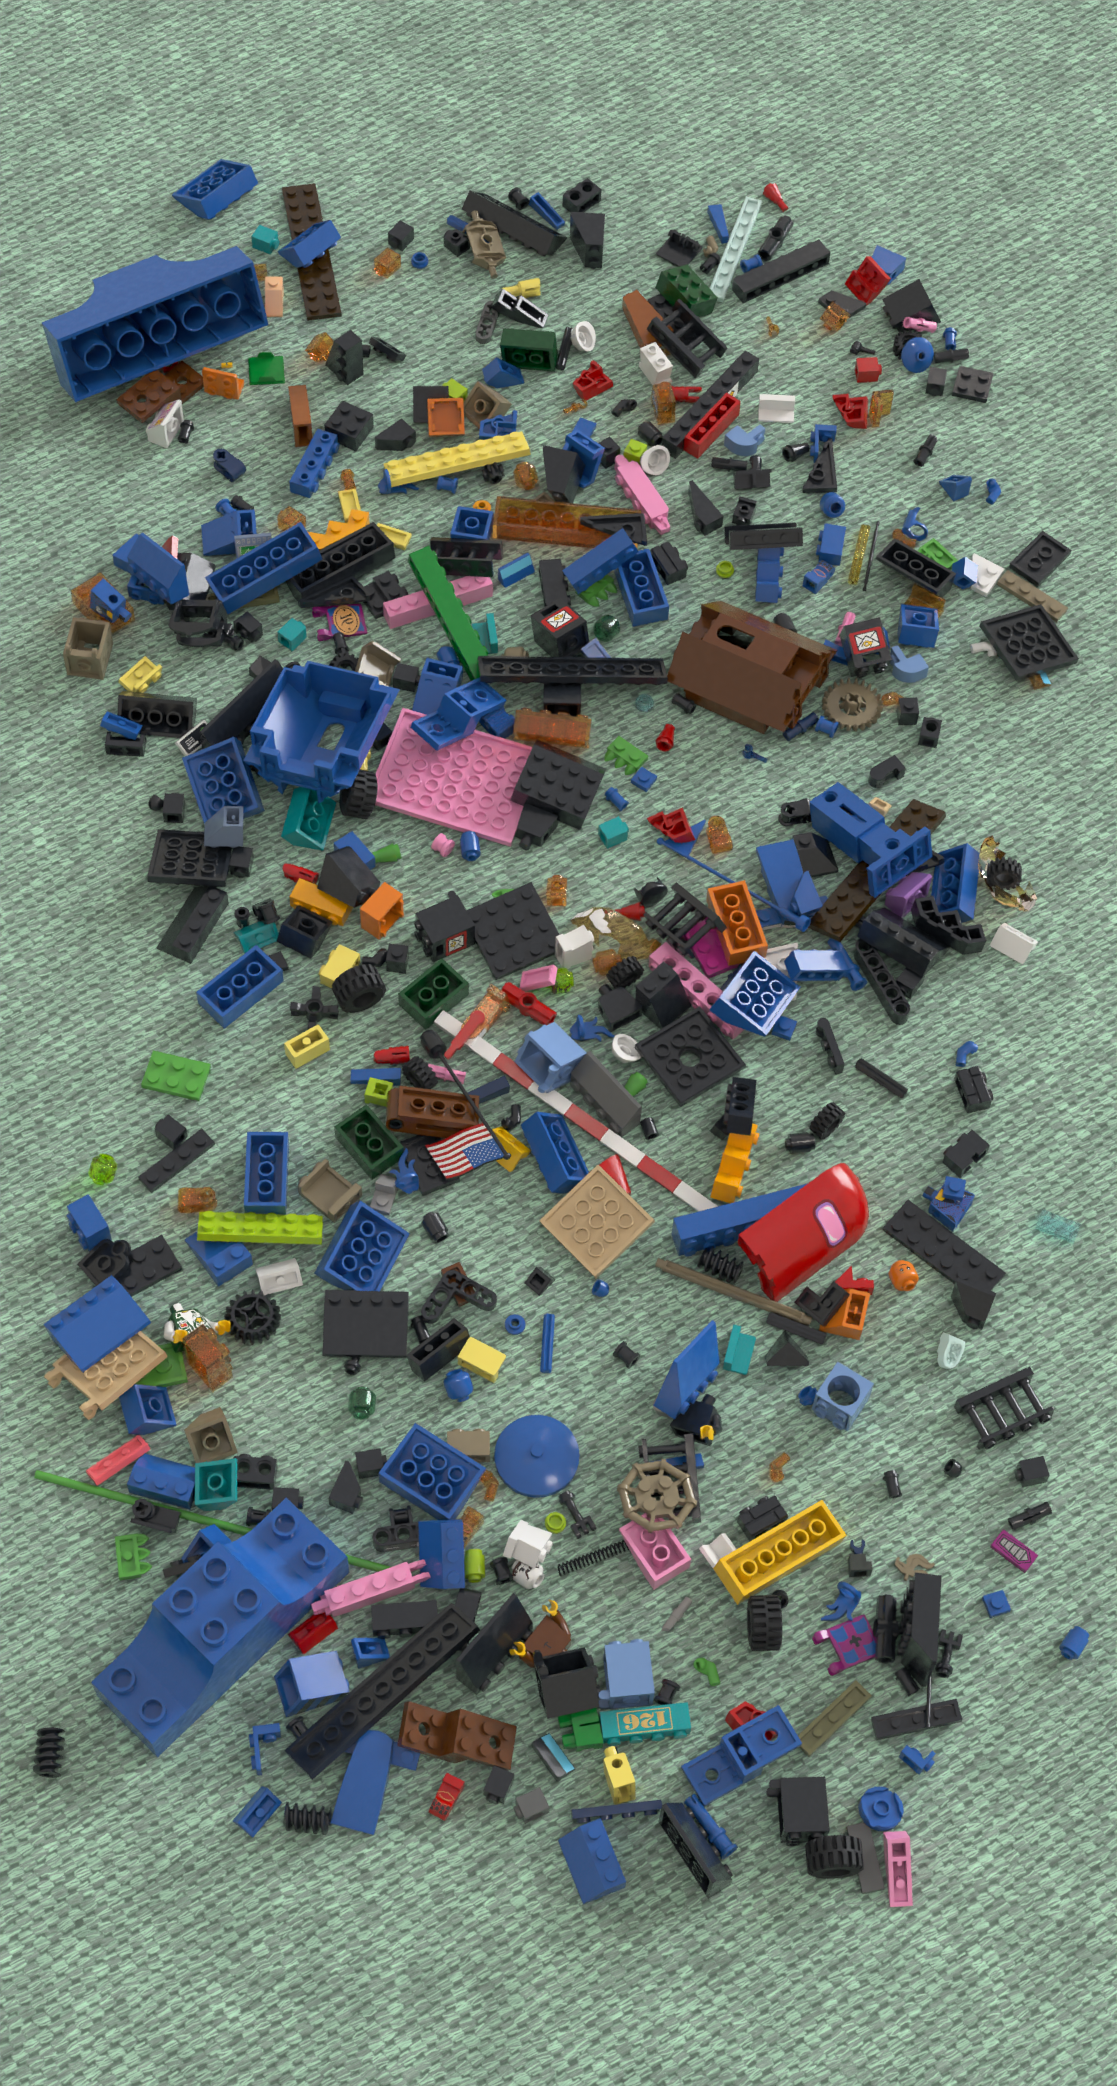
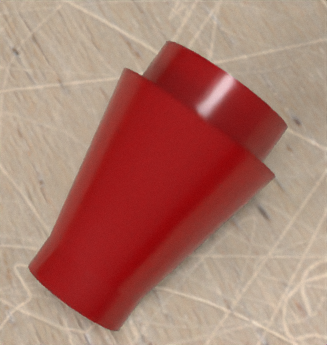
[655,724,675,752]

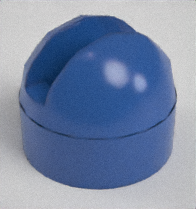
[592,1279,609,1297]

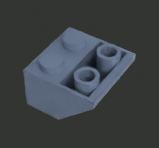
[204,806,243,848]

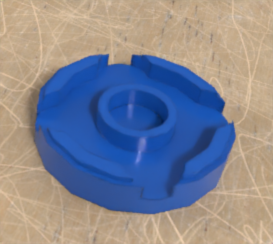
[858,1787,904,1831]

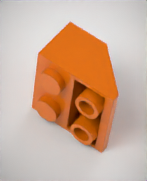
[819,1289,870,1340]

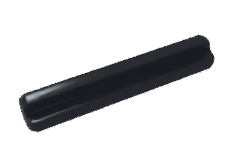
[556,327,573,371]
[855,1058,908,1098]
[766,1312,826,1344]

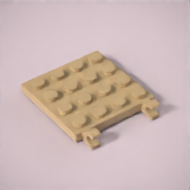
[44,1331,167,1420]

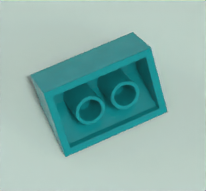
[281,787,337,851]

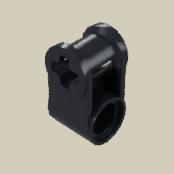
[778,798,812,827]
[252,898,280,925]

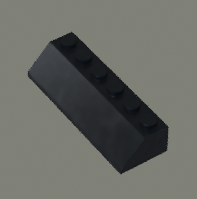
[462,190,567,257]
[286,522,395,601]
[200,659,283,750]

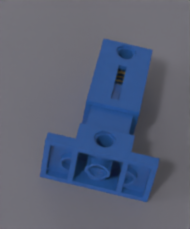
[809,782,932,898]

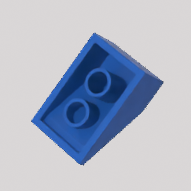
[184,1232,253,1287]

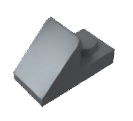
[370,1174,398,1215]

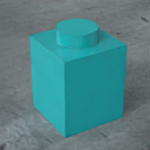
[251,225,280,255]
[277,618,307,651]
[598,816,629,849]

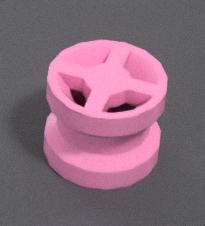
[431,833,455,857]

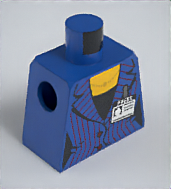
[90,579,132,623]
[922,1184,975,1232]

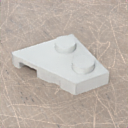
[970,553,1004,597]

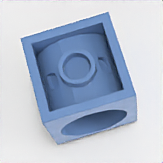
[812,1362,874,1431]

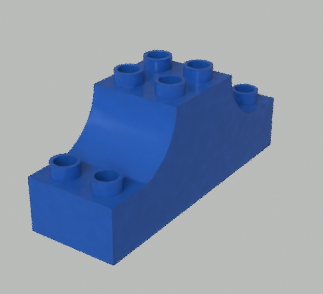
[42,246,269,402]
[91,1498,349,1758]

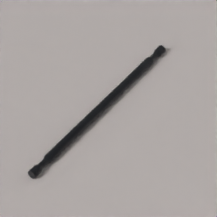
[862,521,880,591]
[926,1674,932,1729]

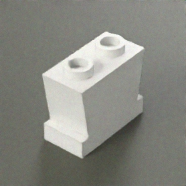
[639,342,673,390]
[555,925,594,970]
[503,1520,553,1569]

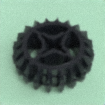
[224,1289,281,1345]

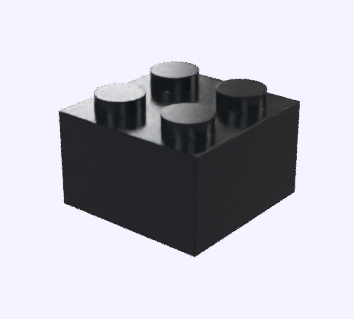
[324,400,374,451]

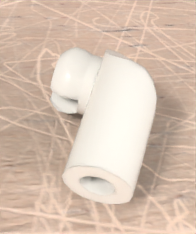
[970,642,998,657]

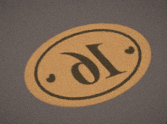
[333,605,360,635]

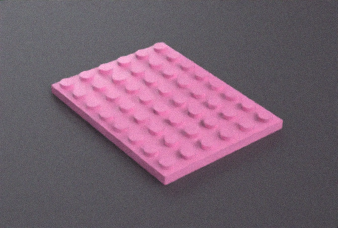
[375,708,533,847]

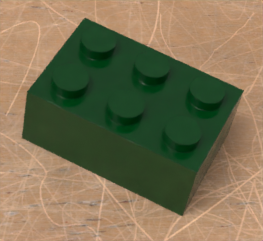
[655,265,718,317]
[500,328,558,372]
[398,958,469,1030]
[334,1104,404,1180]

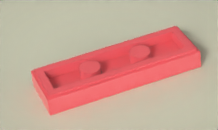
[86,1435,151,1486]

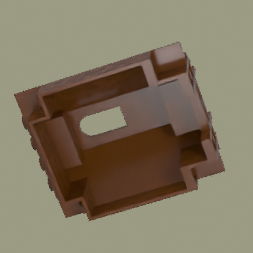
[667,600,838,734]

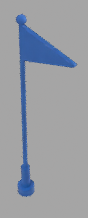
[657,820,811,932]

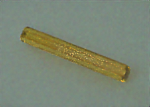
[848,524,870,585]

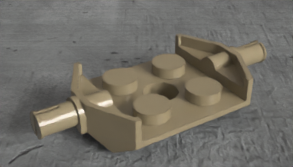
[462,211,506,279]

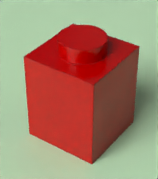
[855,357,882,383]

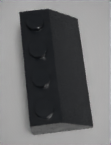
[875,538,956,599]
[117,691,197,738]
[156,886,229,964]

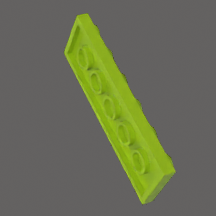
[197,1211,323,1245]

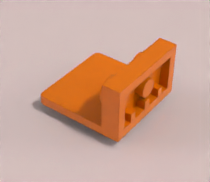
[202,367,245,400]

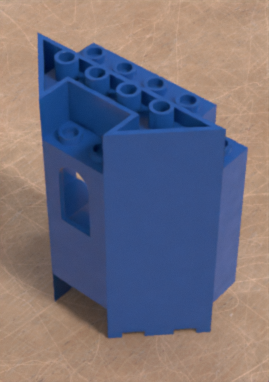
[243,661,400,804]

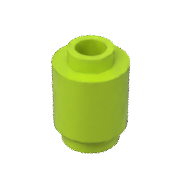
[464,1549,485,1583]

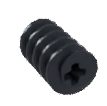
[697,1246,744,1285]
[33,1727,65,1778]
[284,1802,332,1835]

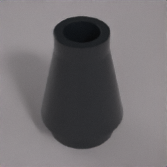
[782,442,810,462]

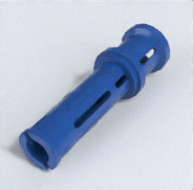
[827,938,867,991]
[684,1794,738,1859]

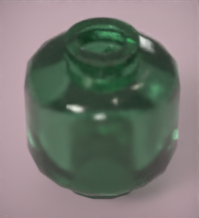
[593,615,620,642]
[348,1386,376,1420]

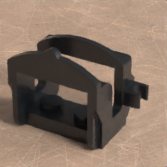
[168,599,235,647]

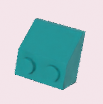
[195,1458,237,1511]

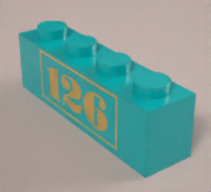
[599,1702,691,1746]

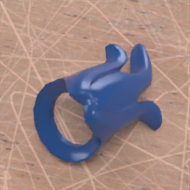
[378,469,419,494]
[902,507,928,541]
[570,1015,615,1042]
[389,1148,419,1194]
[821,1581,861,1621]

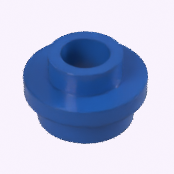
[411,252,428,269]
[505,1314,526,1335]
[798,1386,818,1406]

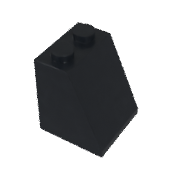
[570,212,605,269]
[882,279,941,333]
[543,445,585,506]
[543,683,581,724]
[317,846,381,908]
[635,961,691,1029]

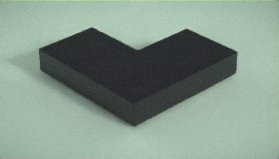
[794,1281,850,1327]

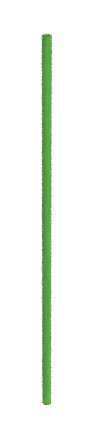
[34,1470,391,1572]

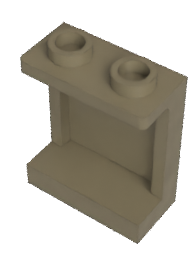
[355,641,401,687]
[298,1159,362,1223]

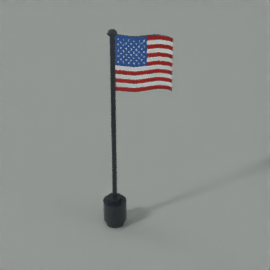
[420,1030,511,1180]

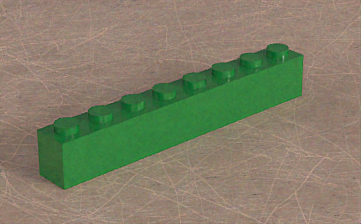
[407,546,488,681]

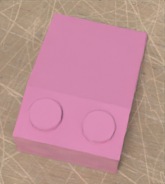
[619,1513,691,1590]

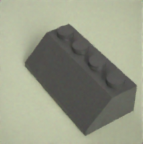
[570,1051,642,1138]

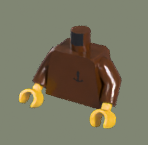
[510,1600,571,1668]

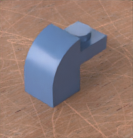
[724,424,765,456]
[890,645,929,683]

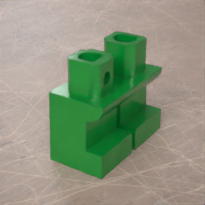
[558,1708,603,1752]

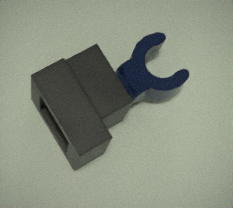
[848,1539,872,1577]

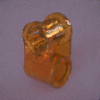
[706,816,733,854]
[177,1187,218,1213]

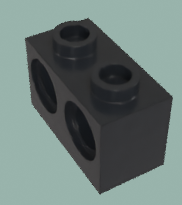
[562,178,602,213]
[233,1454,278,1490]

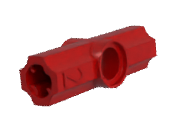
[499,982,557,1026]

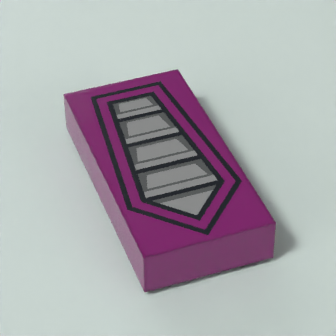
[990,1529,1038,1573]

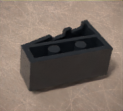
[325,330,364,385]

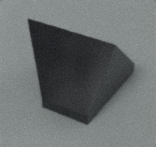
[765,1330,809,1366]

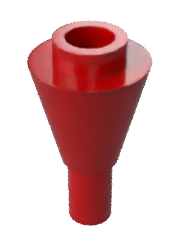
[763,183,788,212]
[609,902,645,921]

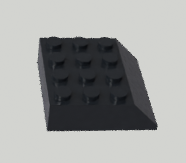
[510,739,606,830]
[897,1573,942,1687]

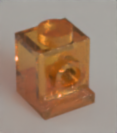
[546,875,568,906]

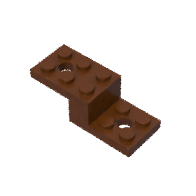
[116,361,204,423]
[397,1701,517,1771]

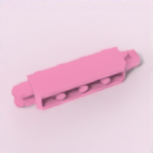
[614,454,670,535]
[311,1559,430,1617]

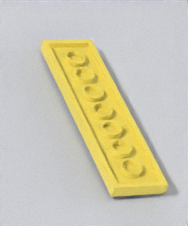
[383,431,531,487]

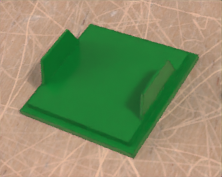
[248,352,285,385]

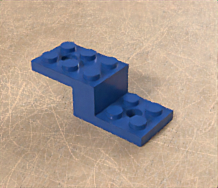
[410,677,507,751]
[681,1705,802,1807]

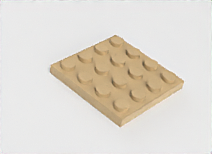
[539,1165,655,1278]

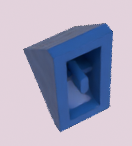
[939,475,972,502]
[351,1638,390,1669]

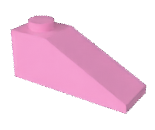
[883,1831,913,1907]

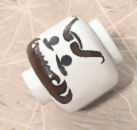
[512,1560,544,1589]

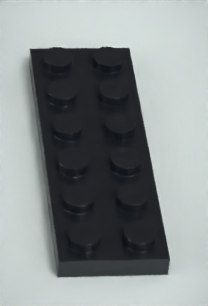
[883,1200,1006,1291]

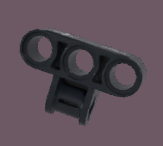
[372,1505,419,1552]

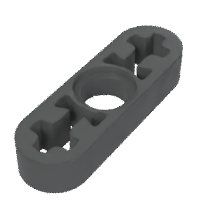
[476,301,499,344]

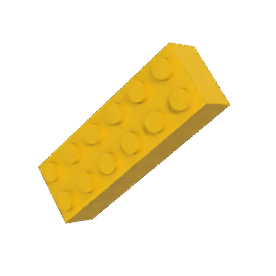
[713,1500,847,1605]

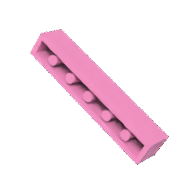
[383,576,493,629]

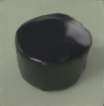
[634,877,668,907]

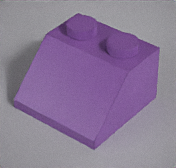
[884,872,932,918]

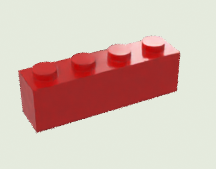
[683,393,741,459]

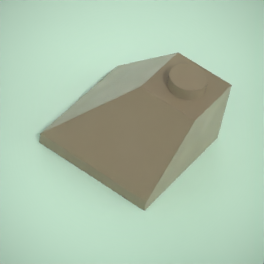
[463,381,512,429]
[184,1407,238,1463]

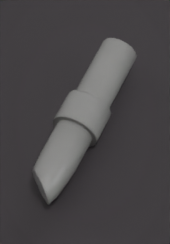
[662,1597,692,1631]

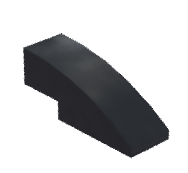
[491,289,548,328]

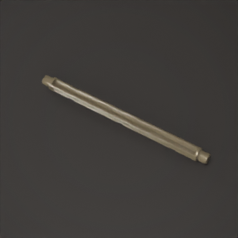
[655,1258,812,1326]

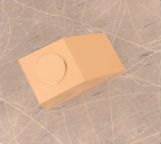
[265,277,284,317]

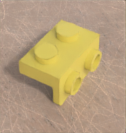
[119,656,162,693]

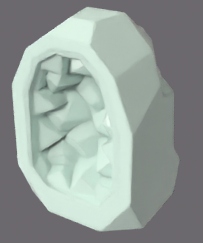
[937,1332,965,1369]

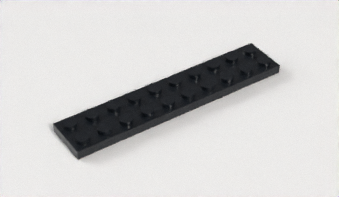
[477,656,668,685]
[284,1603,481,1780]

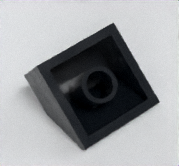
[277,905,333,959]

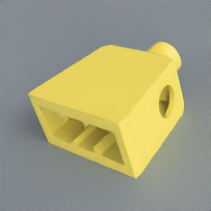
[603,1746,636,1805]

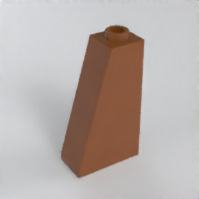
[622,290,674,348]
[288,385,313,447]

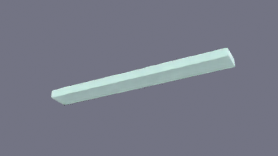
[710,196,762,302]

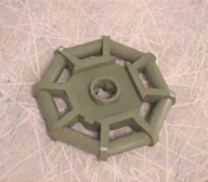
[617,1459,697,1533]

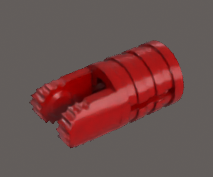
[670,386,702,403]
[282,863,319,884]
[373,1046,410,1065]

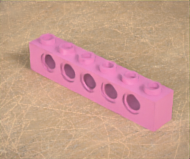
[648,942,744,1040]

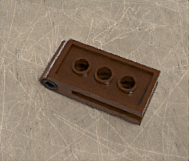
[386,1086,479,1138]

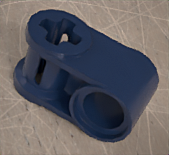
[213,448,246,483]

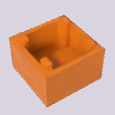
[427,398,465,437]
[360,882,404,940]

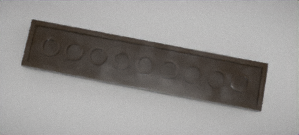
[282,183,342,321]
[808,799,946,942]

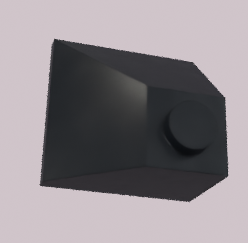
[792,832,839,878]
[951,1277,996,1330]

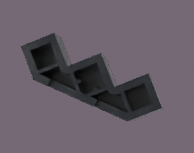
[911,896,987,955]

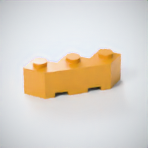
[307,509,370,551]
[710,1123,760,1203]

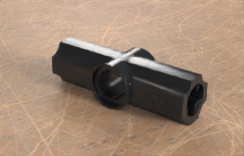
[758,215,794,261]
[873,1594,899,1664]

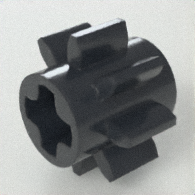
[482,462,505,484]

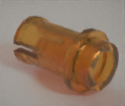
[340,469,356,490]

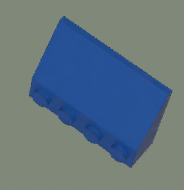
[172,159,258,220]
[182,737,265,824]
[709,951,801,1037]
[314,1201,410,1291]
[43,1275,151,1373]
[653,1320,720,1419]
[378,1423,486,1520]

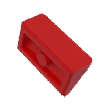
[288,1612,338,1654]

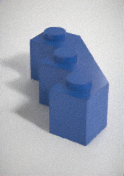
[755,547,784,603]

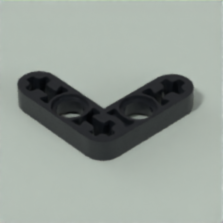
[421,1270,497,1324]

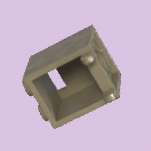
[63,617,113,680]

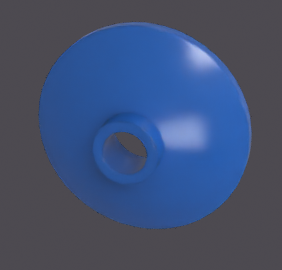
[901,337,934,373]

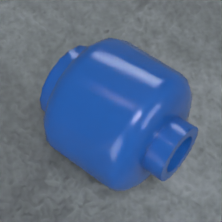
[820,492,845,518]
[443,1369,474,1402]

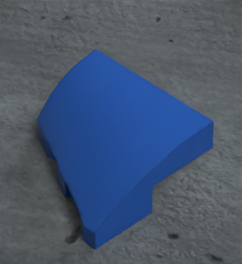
[479,410,517,440]

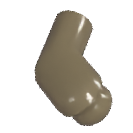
[703,236,719,258]

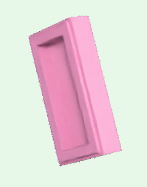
[519,964,558,992]

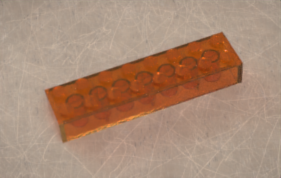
[493,496,641,549]

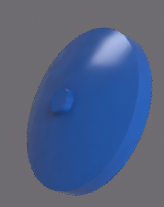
[494,1415,579,1498]

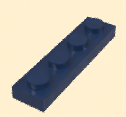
[571,1800,662,1823]

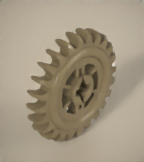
[822,678,883,731]

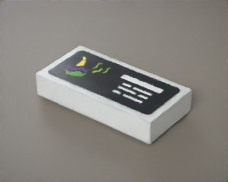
[175,720,207,756]

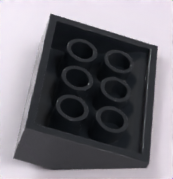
[857,907,950,977]
[322,1290,409,1358]
[456,1593,533,1695]
[658,1802,733,1899]

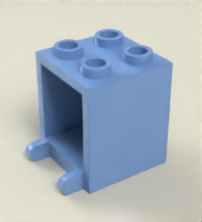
[514,1022,586,1093]
[598,1639,655,1709]

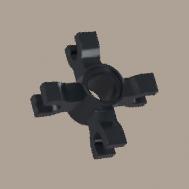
[290,986,339,1030]

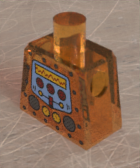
[650,382,676,425]

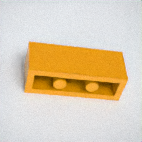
[289,878,353,926]

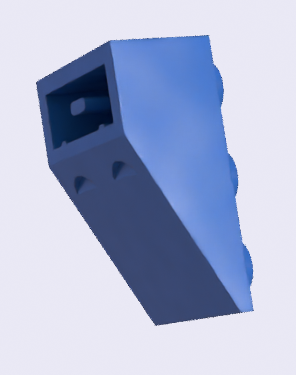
[201,509,257,556]
[412,658,463,715]

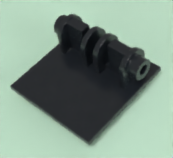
[655,229,703,267]

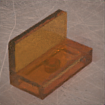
[869,389,894,428]
[904,584,946,619]

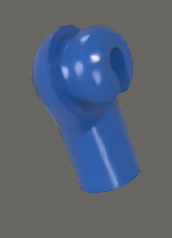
[986,478,1001,505]
[956,1041,978,1067]

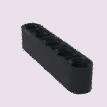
[853,939,910,1025]

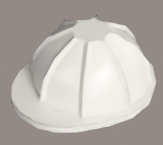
[570,321,596,351]
[640,445,670,475]
[612,1034,641,1063]

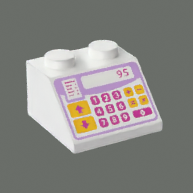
[146,400,184,448]

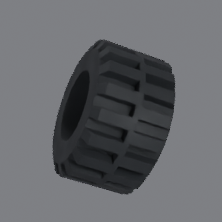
[339,770,378,819]
[332,964,386,1013]
[747,1595,782,1651]
[805,1835,864,1879]

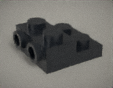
[363,570,408,619]

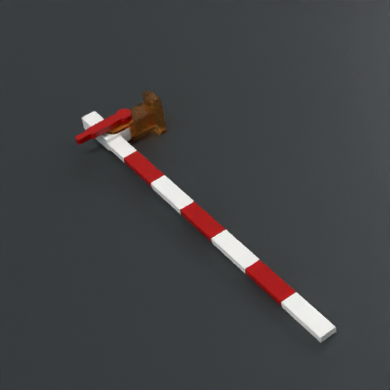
[434,984,718,1212]

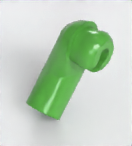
[693,1658,720,1686]

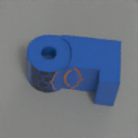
[802,560,835,595]

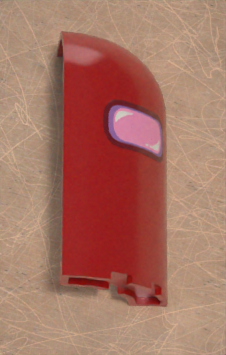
[737,1163,869,1302]

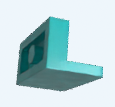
[472,613,498,654]
[233,921,279,954]
[723,1324,756,1375]

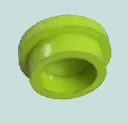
[716,561,734,578]
[545,1512,566,1534]

